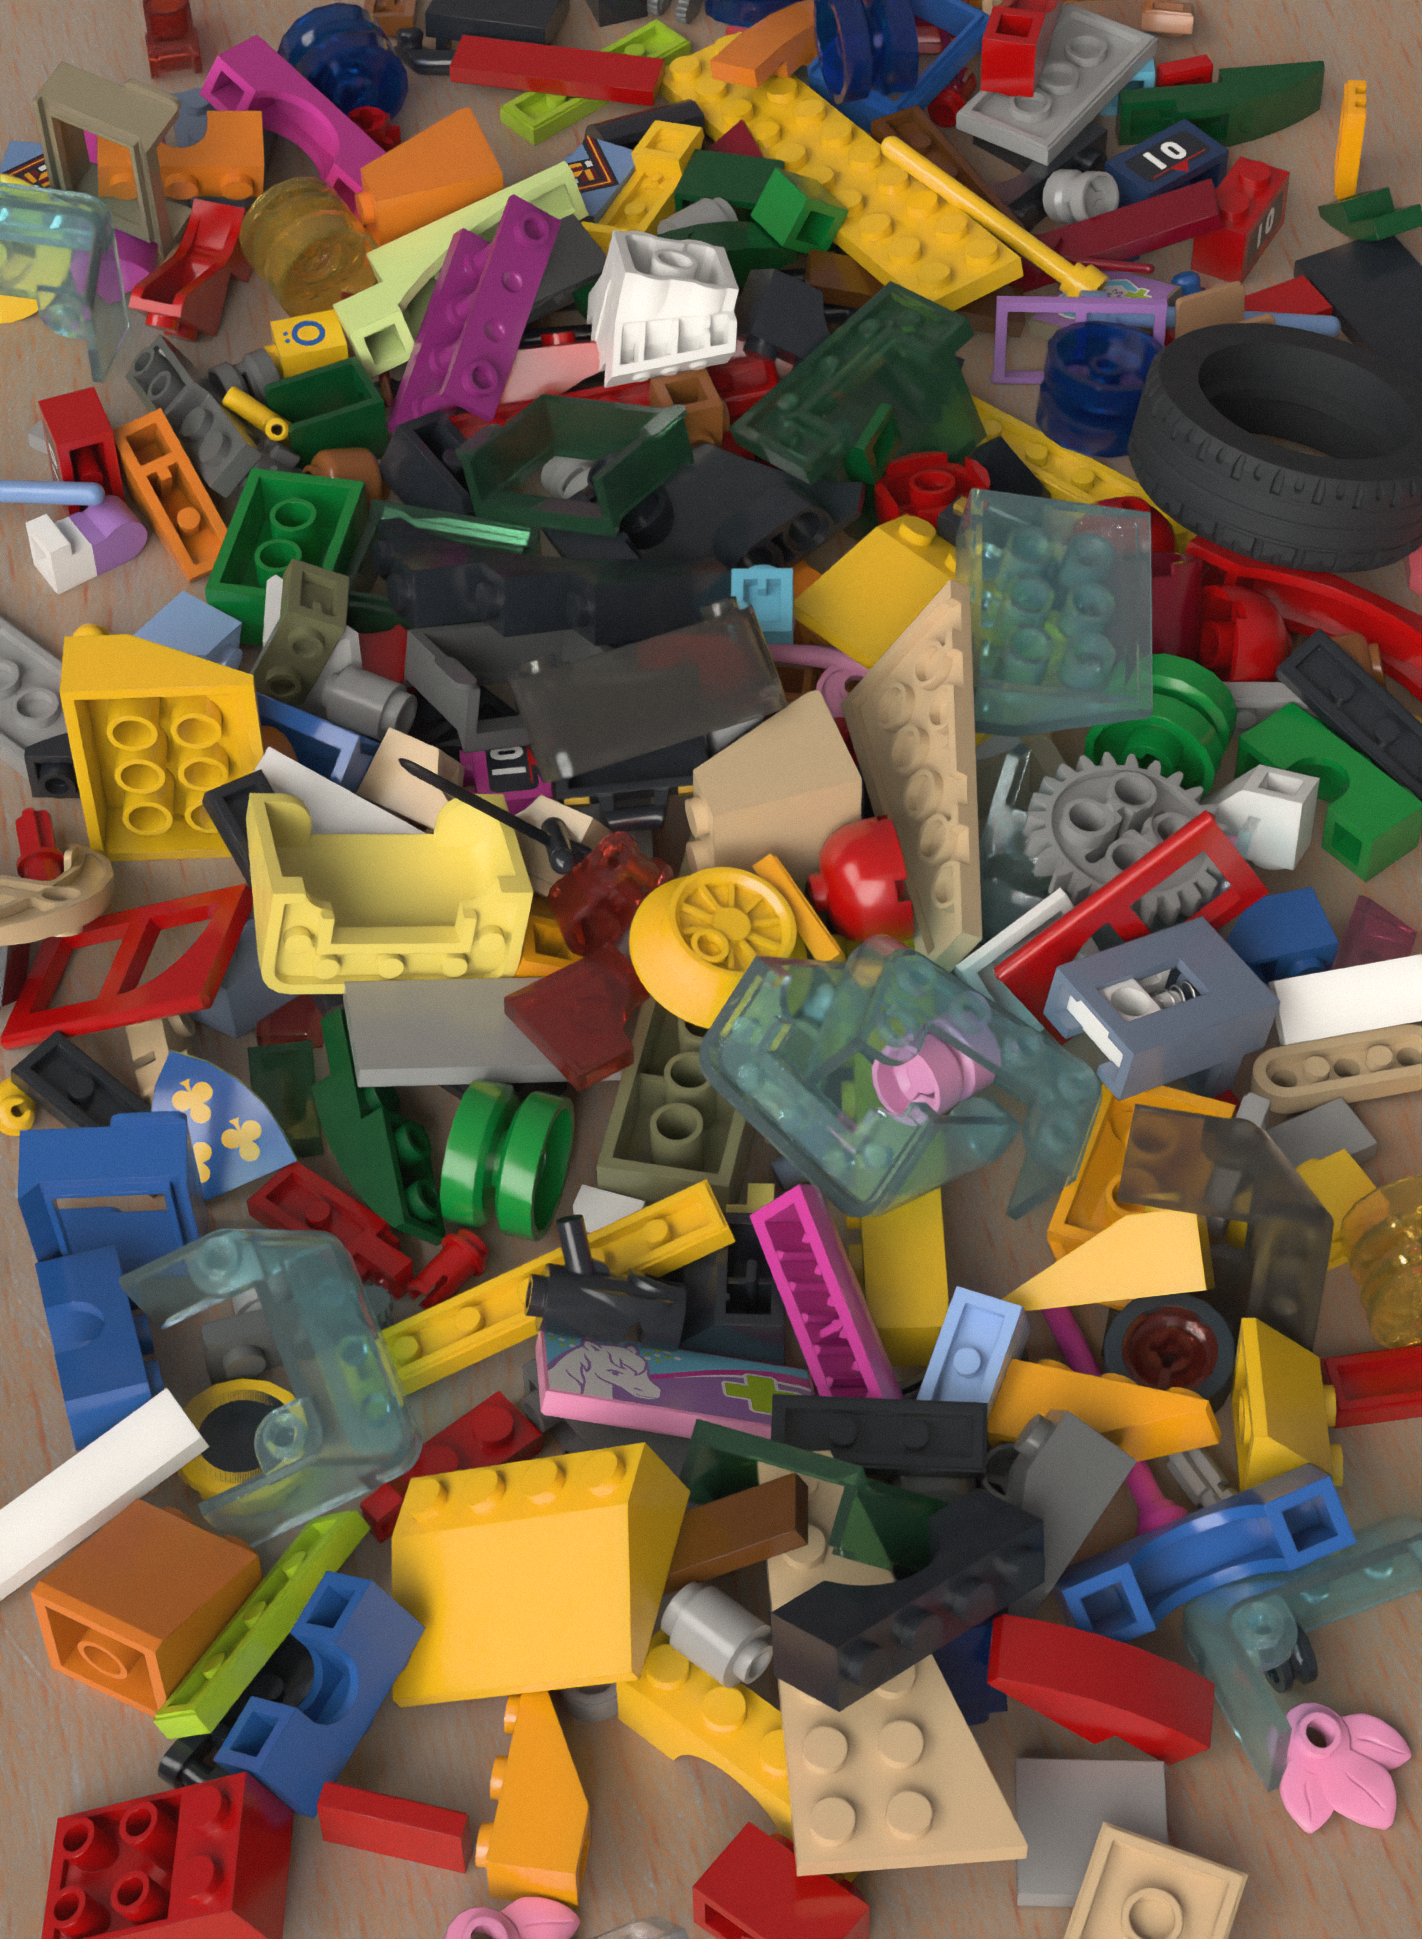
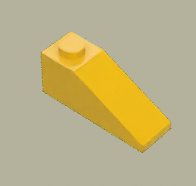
[1001,1194,1215,1311]

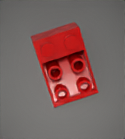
[41,1771,294,1939]

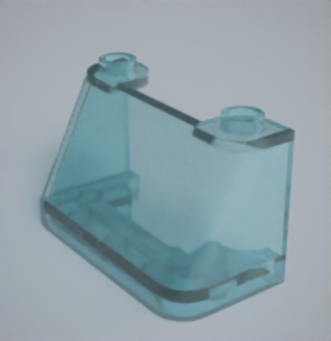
[699,956,1022,1218]

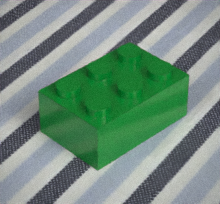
[205,468,370,646]

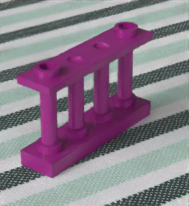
[386,194,562,432]

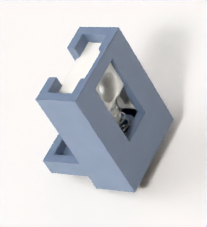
[1043,916,1281,1101]

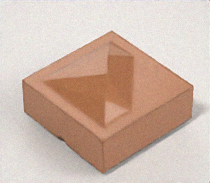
[1140,0,1194,39]

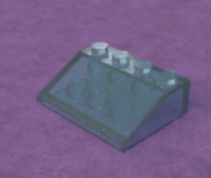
[955,488,1153,737]

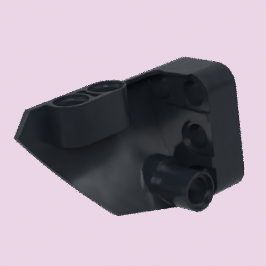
[537,442,866,570]

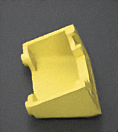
[246,793,534,995]

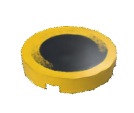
[177,1378,313,1508]

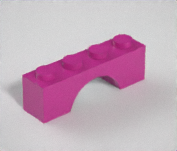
[199,35,387,235]

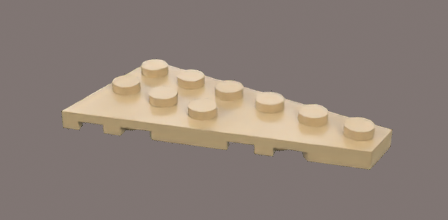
[840,579,982,980]
[757,1450,1028,1876]

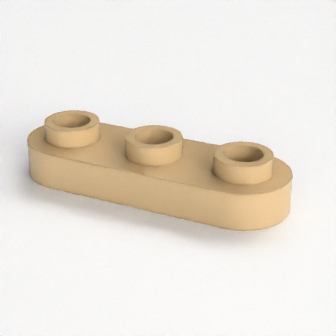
[1251,1024,1422,1114]

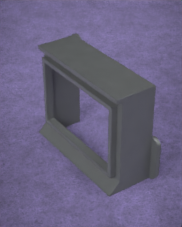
[404,621,636,753]

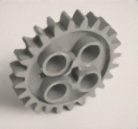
[1022,752,1228,929]

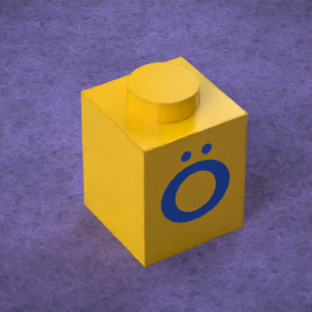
[264,309,349,380]

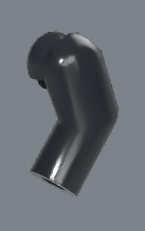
[393,27,456,76]

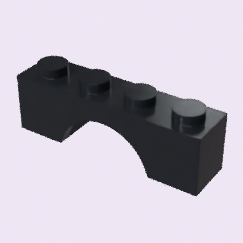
[735,269,965,429]
[771,1488,1045,1712]

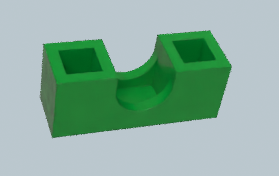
[1234,702,1422,883]

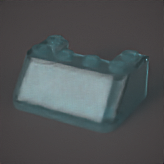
[801,934,1102,1220]

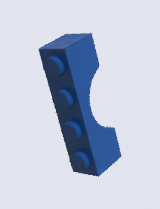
[1052,1463,1357,1643]

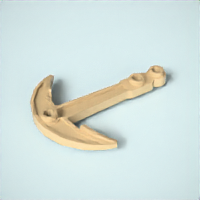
[0,844,115,946]

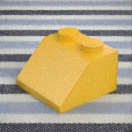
[1230,1318,1343,1493]

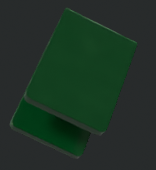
[674,149,784,223]
[264,356,388,471]

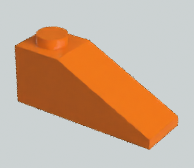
[113,408,228,583]

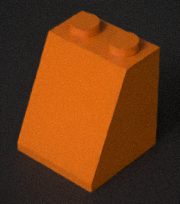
[355,107,504,268]
[31,1498,263,1718]

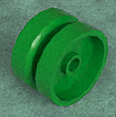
[1084,653,1238,802]
[440,1078,575,1242]

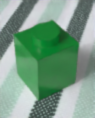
[750,167,849,254]

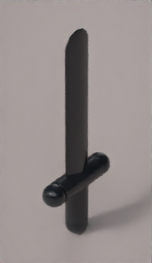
[398,758,620,884]

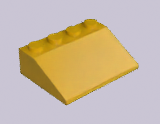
[793,514,1093,746]
[59,634,265,862]
[391,1442,691,1708]

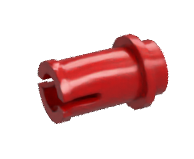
[927,67,977,127]
[406,1229,490,1310]

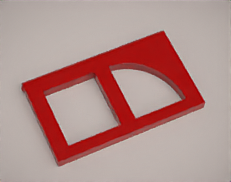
[992,810,1269,1046]
[1,883,253,1050]

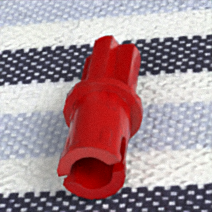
[15,807,64,881]

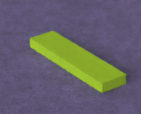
[500,19,691,146]
[153,1510,371,1740]

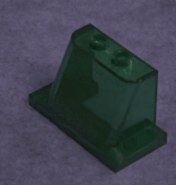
[729,281,987,542]

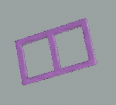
[990,296,1167,386]

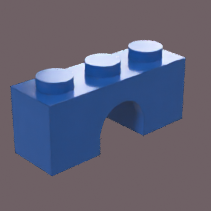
[35,1244,164,1451]
[213,1571,426,1819]

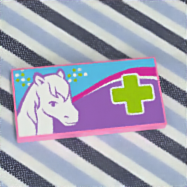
[535,1331,815,1451]

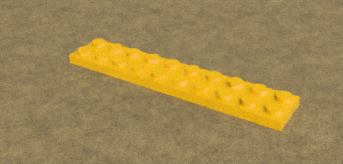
[658,32,1023,323]

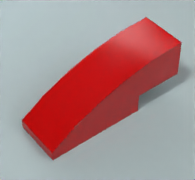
[987,1614,1215,1766]

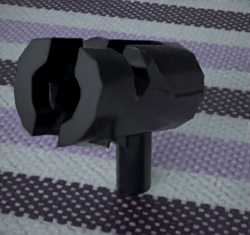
[524,1214,687,1352]

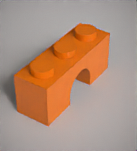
[97,110,264,200]

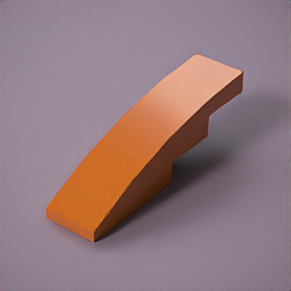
[710,0,866,89]

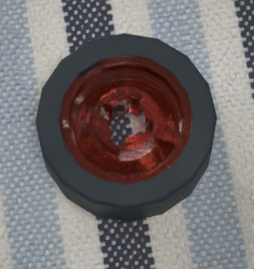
[1104,1293,1235,1414]

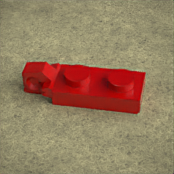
[246,1161,414,1301]
[360,1390,544,1544]

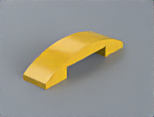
[581,120,704,256]

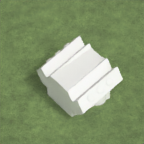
[587,230,739,388]

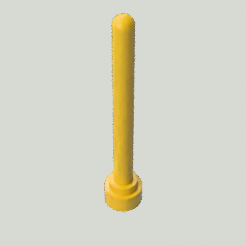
[881,136,1109,297]

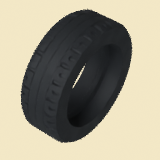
[1128,323,1422,573]

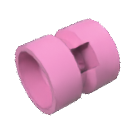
[872,1011,998,1126]

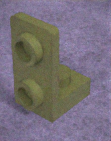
[249,559,349,705]

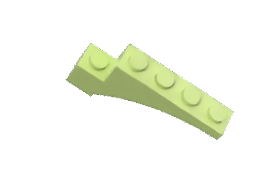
[333,161,589,379]

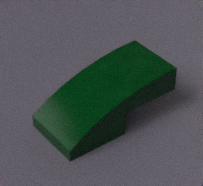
[1318,187,1422,241]
[842,402,903,514]

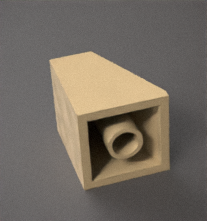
[685,690,862,882]

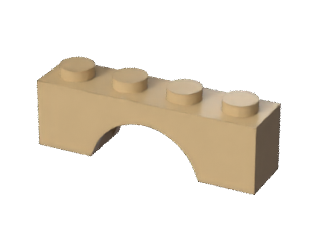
[356,727,617,903]

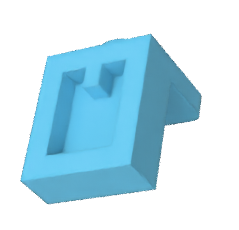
[731,565,794,645]

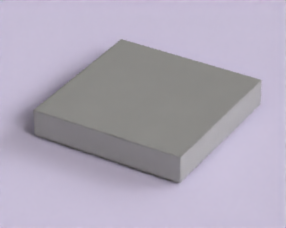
[1014,1758,1168,1907]

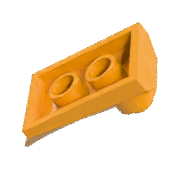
[1047,1083,1236,1311]

